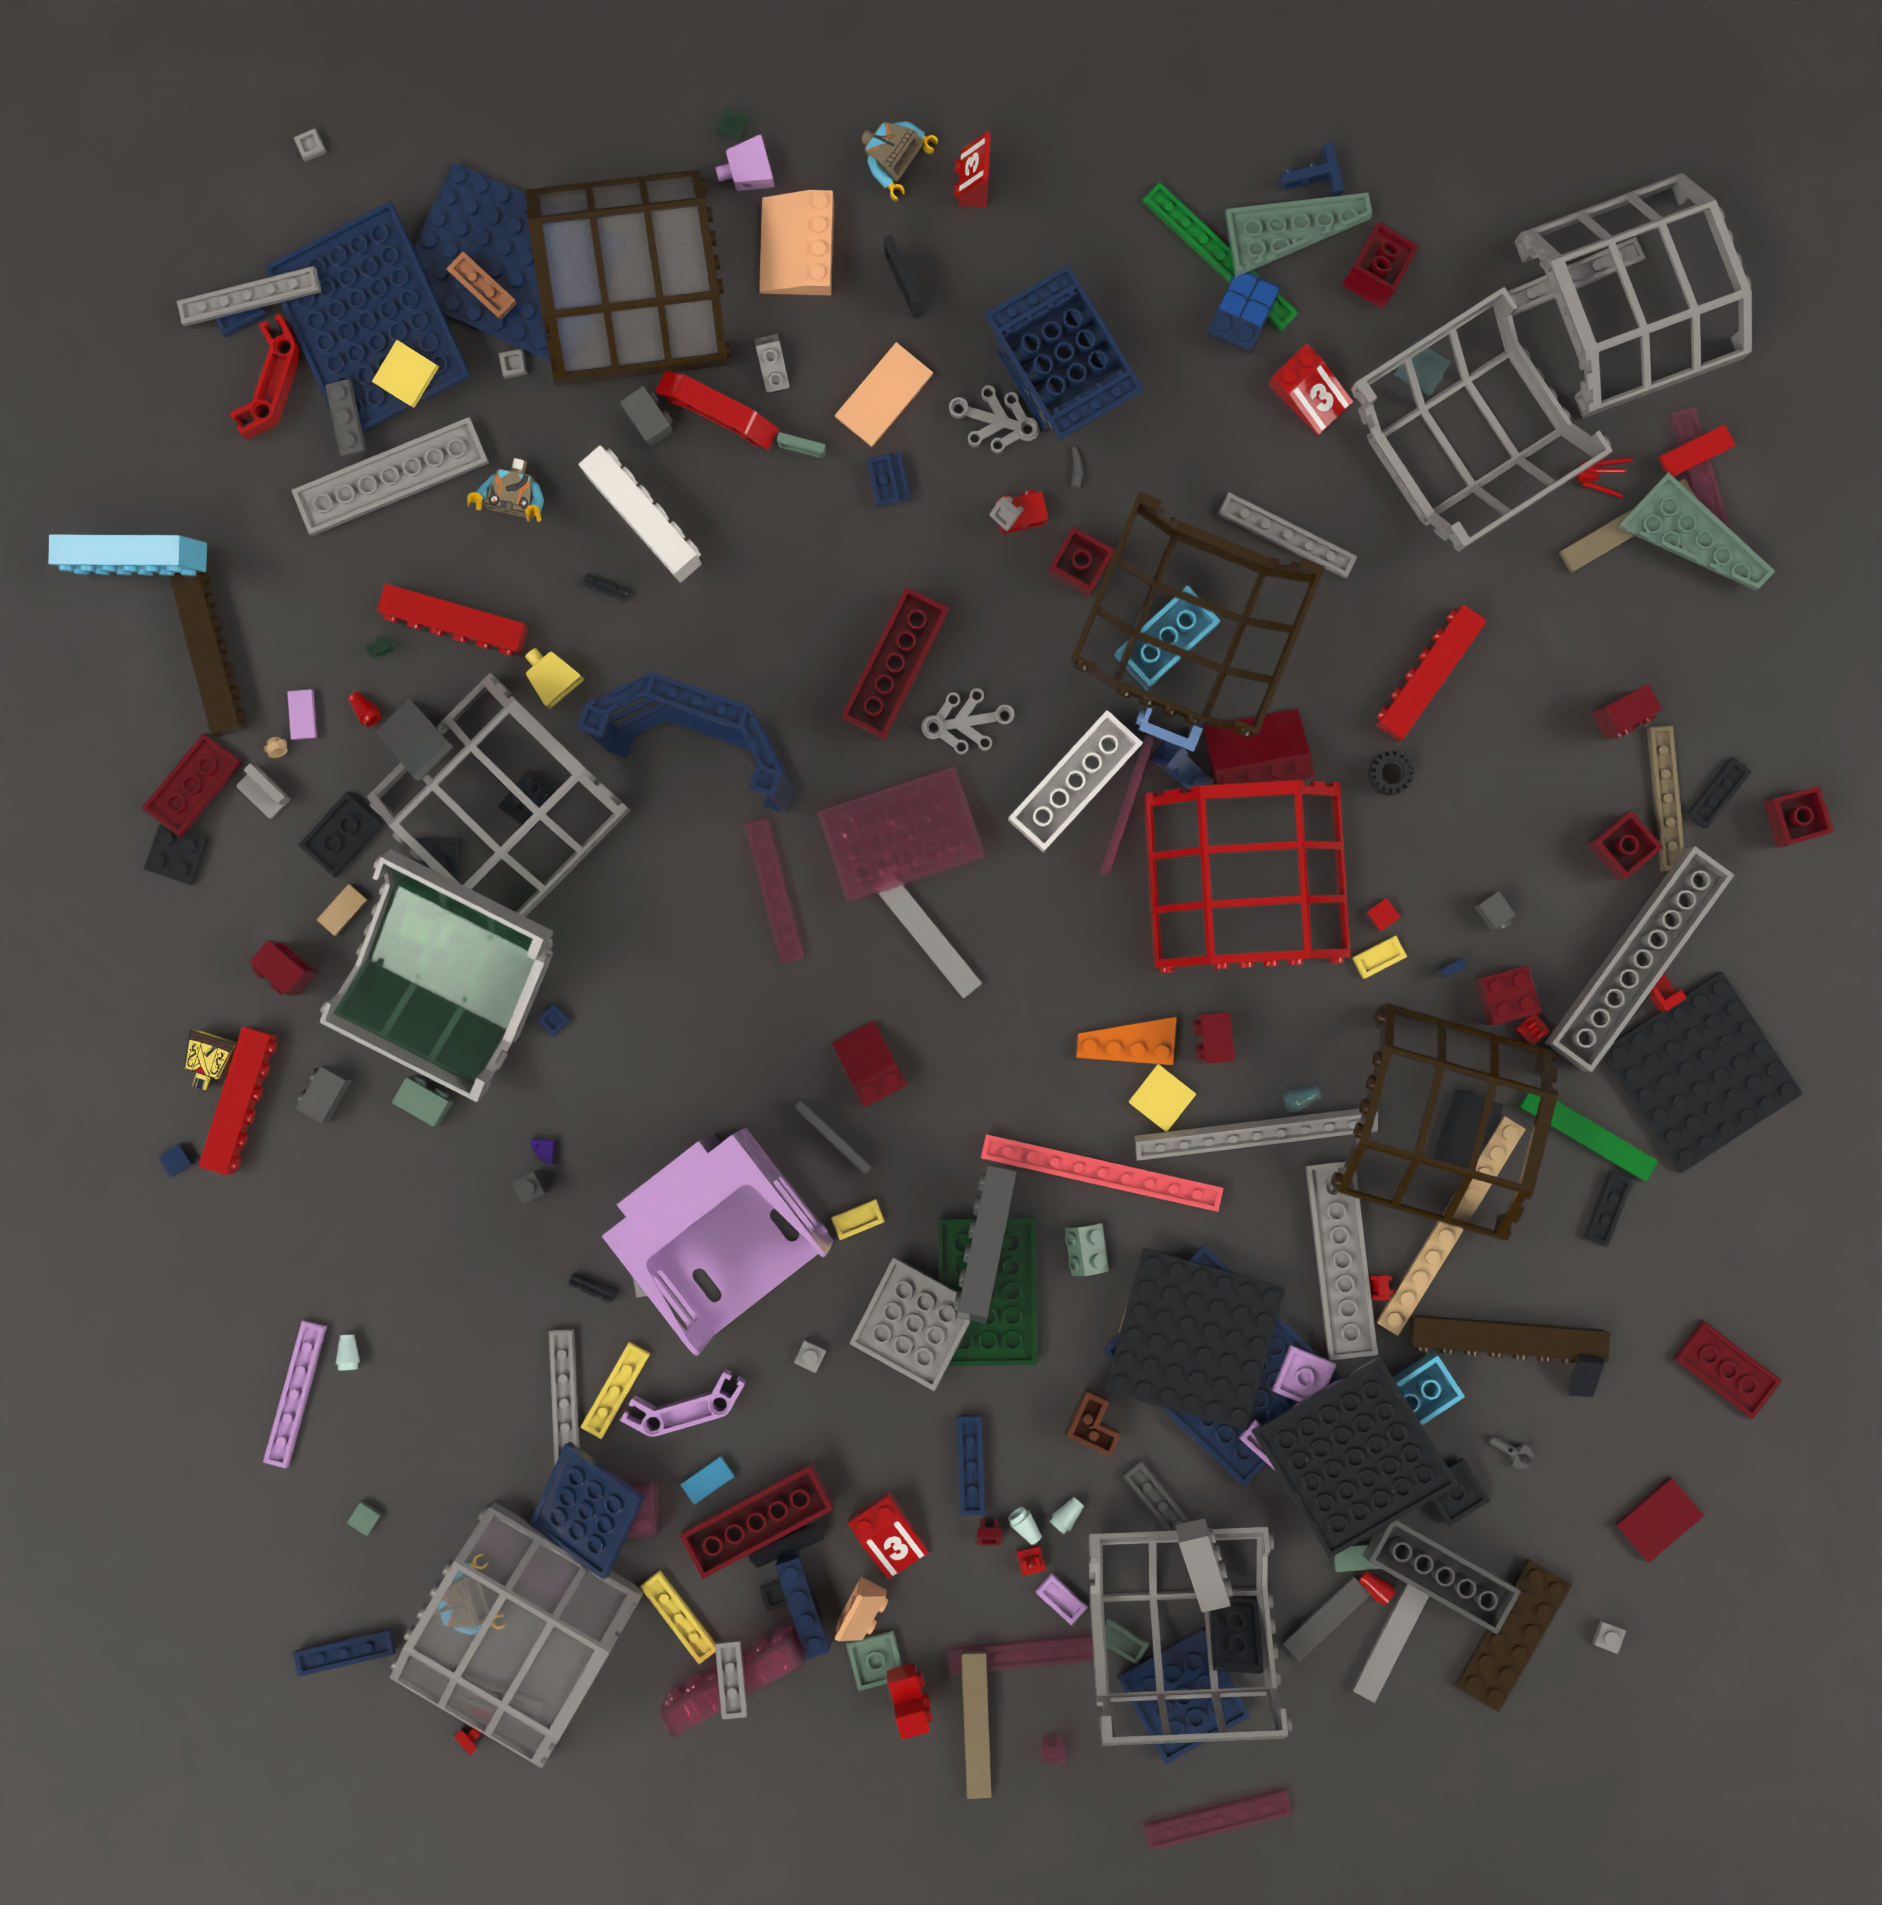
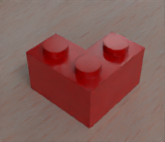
[887,1663,933,1740]

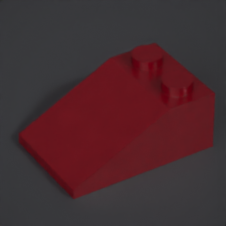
[1342,222,1419,310]
[832,1021,908,1108]

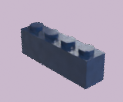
[775,1551,831,1660]

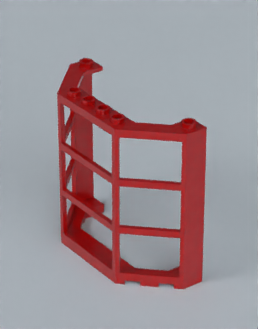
[1144,780,1351,973]

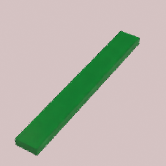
[1142,182,1299,332]

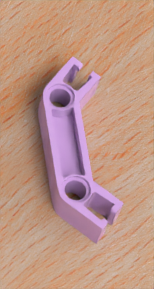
[620,1369,747,1437]

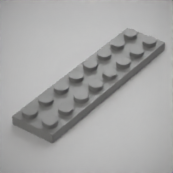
[291,417,489,536]
[1305,1161,1378,1361]

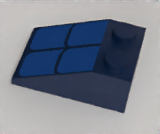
[1207,272,1282,355]

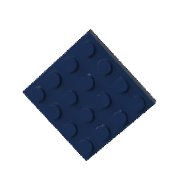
[529,1442,645,1580]
[1117,1627,1251,1764]

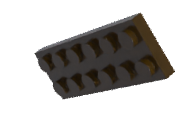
[1454,1558,1572,1712]

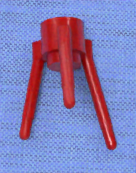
[1577,457,1633,498]

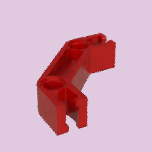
[229,314,302,441]
[655,371,779,450]

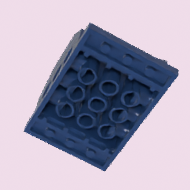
[984,264,1144,442]

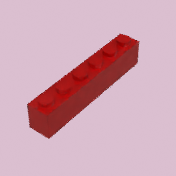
[377,584,529,657]
[1375,604,1487,742]
[198,1027,278,1175]

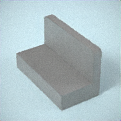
[237,763,291,819]

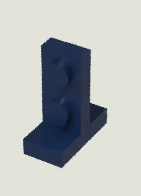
[1278,142,1344,197]
[1148,741,1214,791]

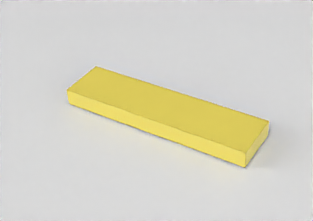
[580,1342,651,1439]
[640,1570,716,1664]

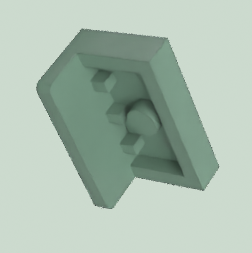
[1065,1223,1109,1276]

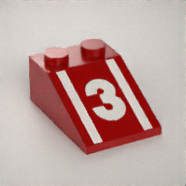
[954,132,991,207]
[1268,344,1353,436]
[847,1491,929,1580]

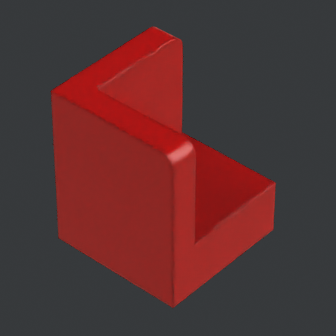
[1648,975,1687,1011]

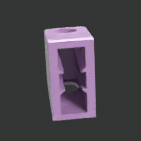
[715,135,775,191]

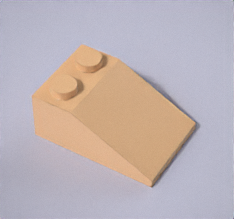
[835,1576,888,1641]

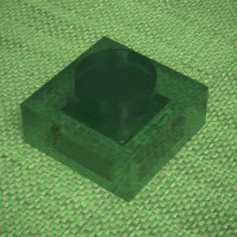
[717,107,748,141]
[366,636,397,659]

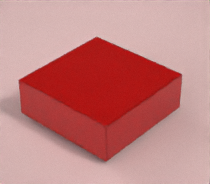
[1366,898,1401,932]

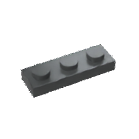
[325,379,367,458]

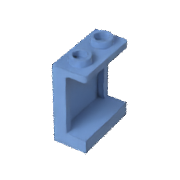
[1135,707,1203,752]

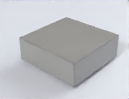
[293,128,327,162]
[499,349,528,379]

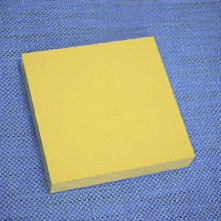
[372,340,439,408]
[1128,1064,1196,1132]

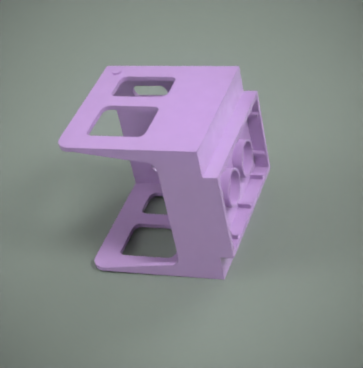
[602,1128,834,1356]

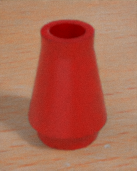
[348,691,382,727]
[1358,1570,1396,1606]

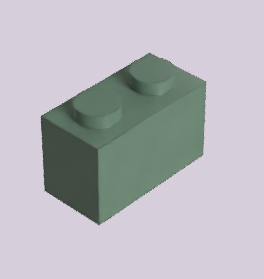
[392,1075,453,1127]

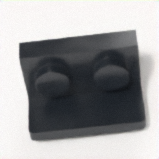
[498,768,557,831]

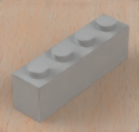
[1176,1518,1233,1612]

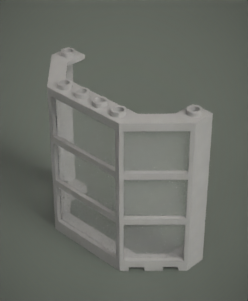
[390,1502,644,1768]

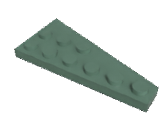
[1225,193,1372,277]
[1617,472,1775,591]

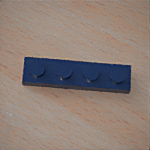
[957,1415,985,1516]
[293,1628,396,1677]

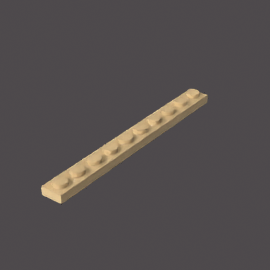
[1376,1116,1526,1336]

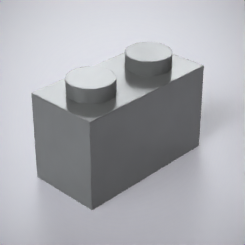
[620,386,673,447]
[296,1066,352,1123]

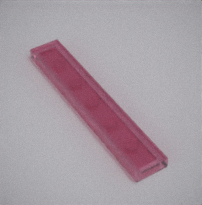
[1670,407,1731,530]
[1098,735,1154,877]
[744,818,805,964]
[948,1634,1094,1675]
[1143,1788,1292,1851]

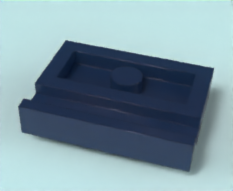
[866,452,911,508]

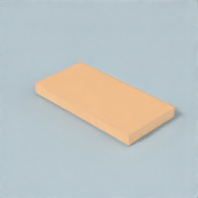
[835,342,933,447]

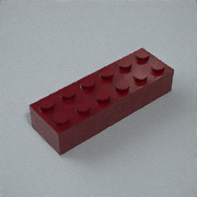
[841,587,949,742]
[679,1460,834,1579]

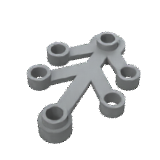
[949,385,1040,454]
[921,688,1015,755]

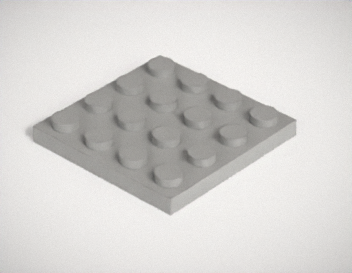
[849,1257,971,1391]

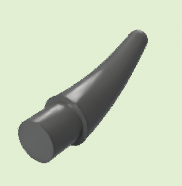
[1071,447,1083,489]

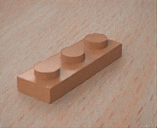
[446,252,517,320]

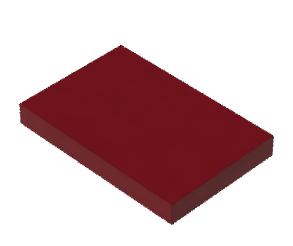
[1615,1477,1704,1563]

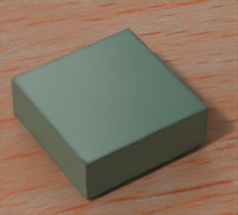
[347,1501,382,1536]

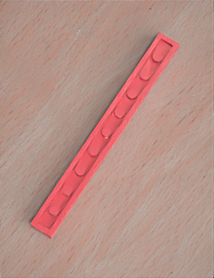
[981,1134,1224,1212]

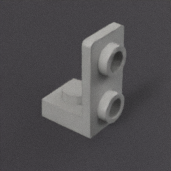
[755,334,790,393]

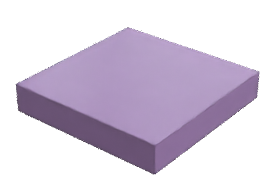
[1272,1345,1337,1402]

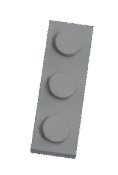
[715,1639,748,1719]

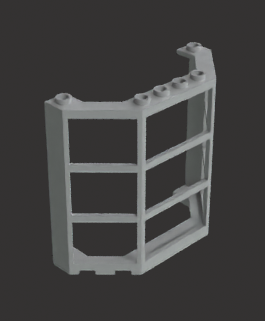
[1514,173,1752,418]
[1351,287,1613,552]
[367,673,631,932]
[1088,1527,1292,1746]

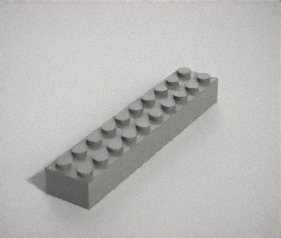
[1545,846,1734,1072]

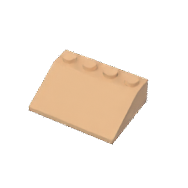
[759,190,834,295]

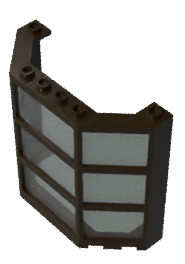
[525,170,731,387]

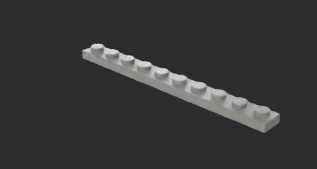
[1135,1108,1378,1161]

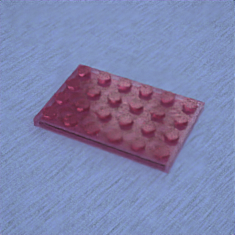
[817,767,986,904]

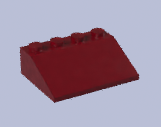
[1203,709,1315,785]

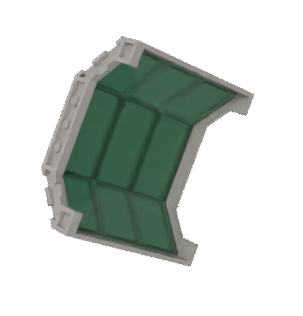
[319,849,553,1102]

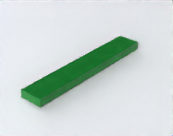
[1519,1093,1658,1182]

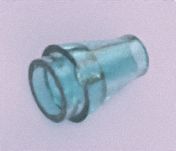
[1283,1085,1321,1113]

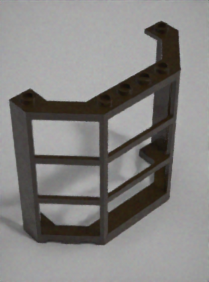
[1070,492,1325,738]
[1330,1003,1558,1241]

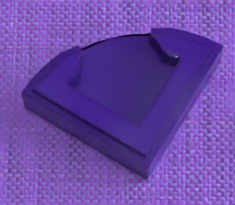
[531,1138,556,1165]

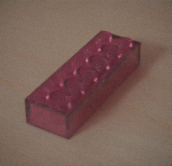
[659,1625,805,1738]

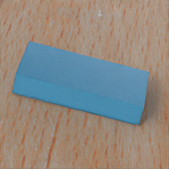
[680,1455,735,1505]

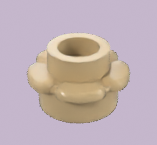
[264,737,288,758]

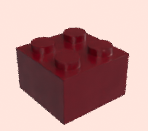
[1048,527,1115,597]
[1592,684,1662,739]
[1763,785,1834,848]
[1587,810,1664,881]
[249,940,318,995]
[1475,965,1541,1025]
[1192,1012,1235,1064]

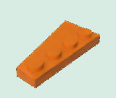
[1076,1017,1177,1065]

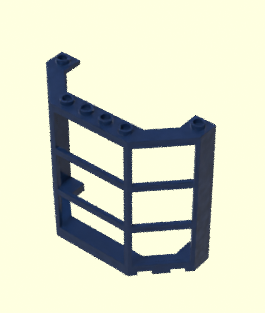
[577,672,794,814]

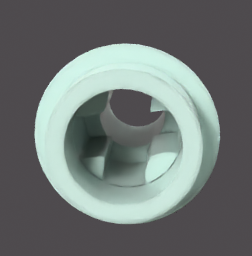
[335,1335,360,1371]
[1049,1497,1084,1534]
[1008,1507,1042,1545]

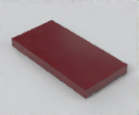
[142,733,243,838]
[1673,1320,1782,1419]

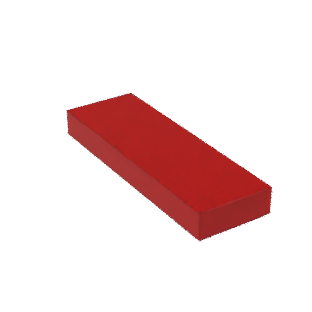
[1658,424,1736,477]

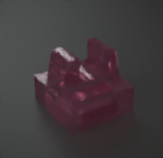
[1041,1736,1066,1764]

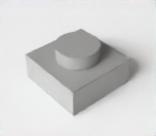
[794,1340,827,1373]
[1592,1620,1626,1654]

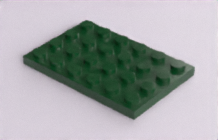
[938,1217,1037,1366]

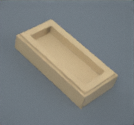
[317,884,369,936]

